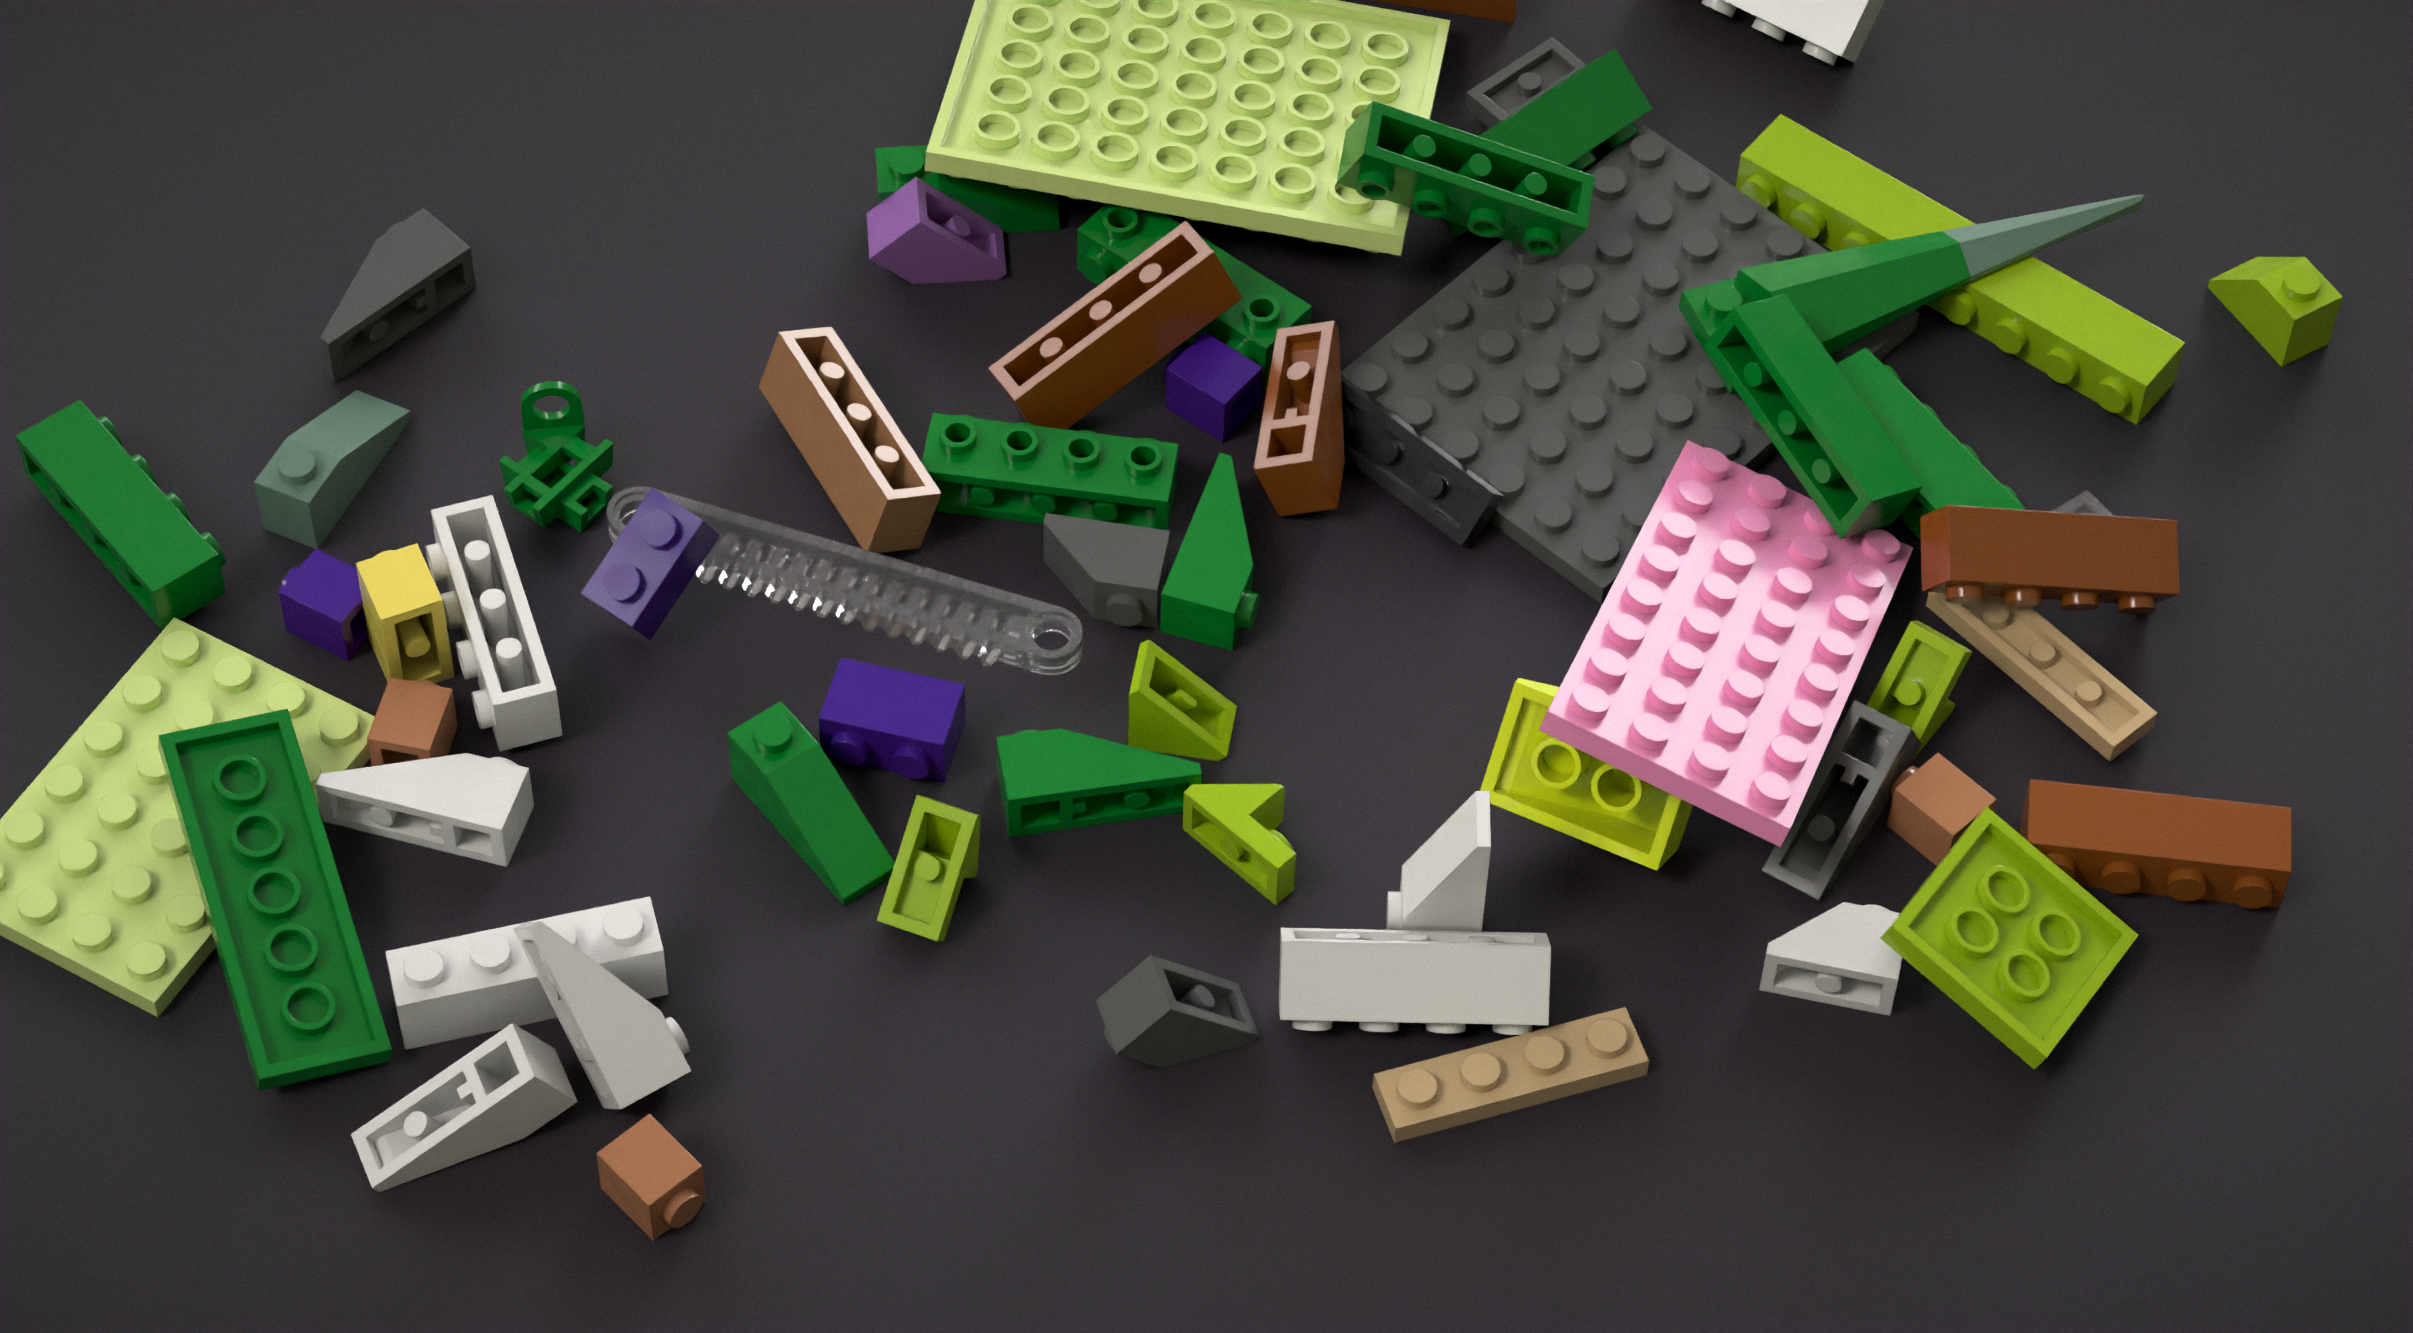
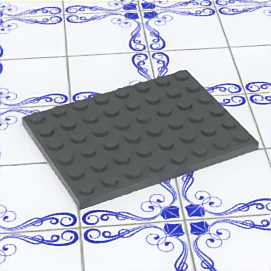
[1341,124,1919,604]

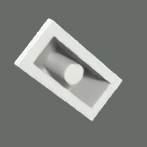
[1759,902,1902,1016]

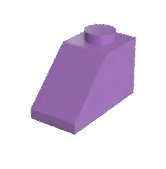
[866,177,1007,285]

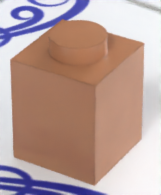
[367,677,458,766]
[1887,753,1997,866]
[596,1114,706,1241]

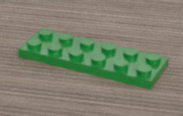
[158,709,392,1092]

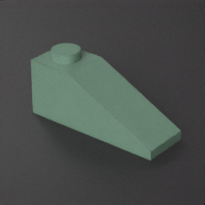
[254,390,411,549]

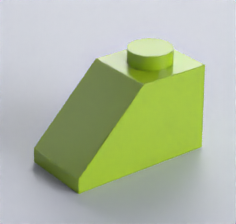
[2208,257,2343,367]

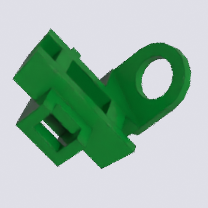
[499,381,614,533]

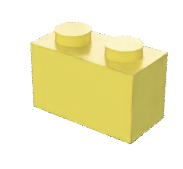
[356,543,455,683]

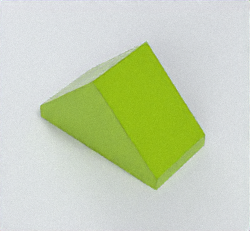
[1128,640,1237,761]

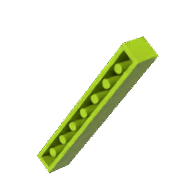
[1736,114,2185,425]

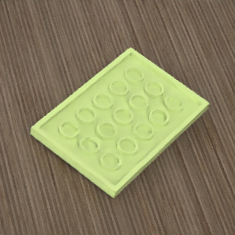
[0,617,375,1017]

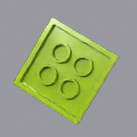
[1880,807,2138,1069]

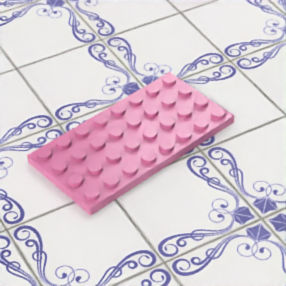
[1539,440,1913,847]

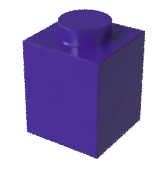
[1164,332,1263,443]
[278,548,369,661]

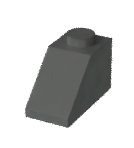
[1043,513,1170,628]
[1096,955,1260,1068]

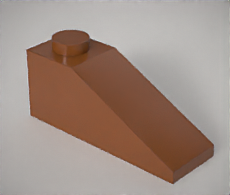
[1253,320,1345,517]

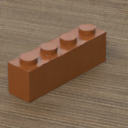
[988,220,1243,430]
[1920,505,2180,614]
[2020,779,2291,909]

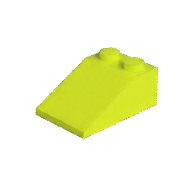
[1480,678,1693,871]

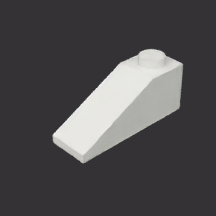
[316,753,534,867]
[1387,791,1491,932]
[513,921,691,1109]
[351,1023,578,1192]

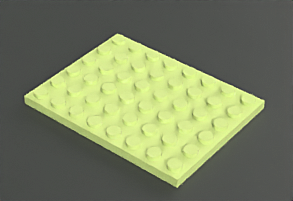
[925,0,1451,256]

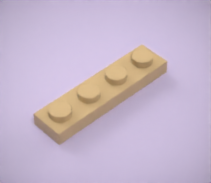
[1926,592,2158,761]
[1372,1007,1649,1143]

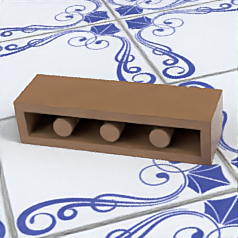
[759,326,942,555]

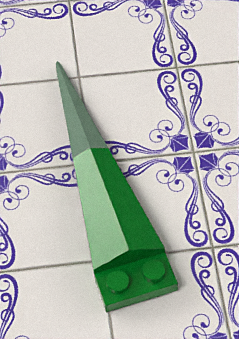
[1678,195,2145,395]

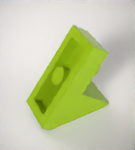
[1867,620,1972,759]
[1183,784,1296,905]
[877,795,981,942]

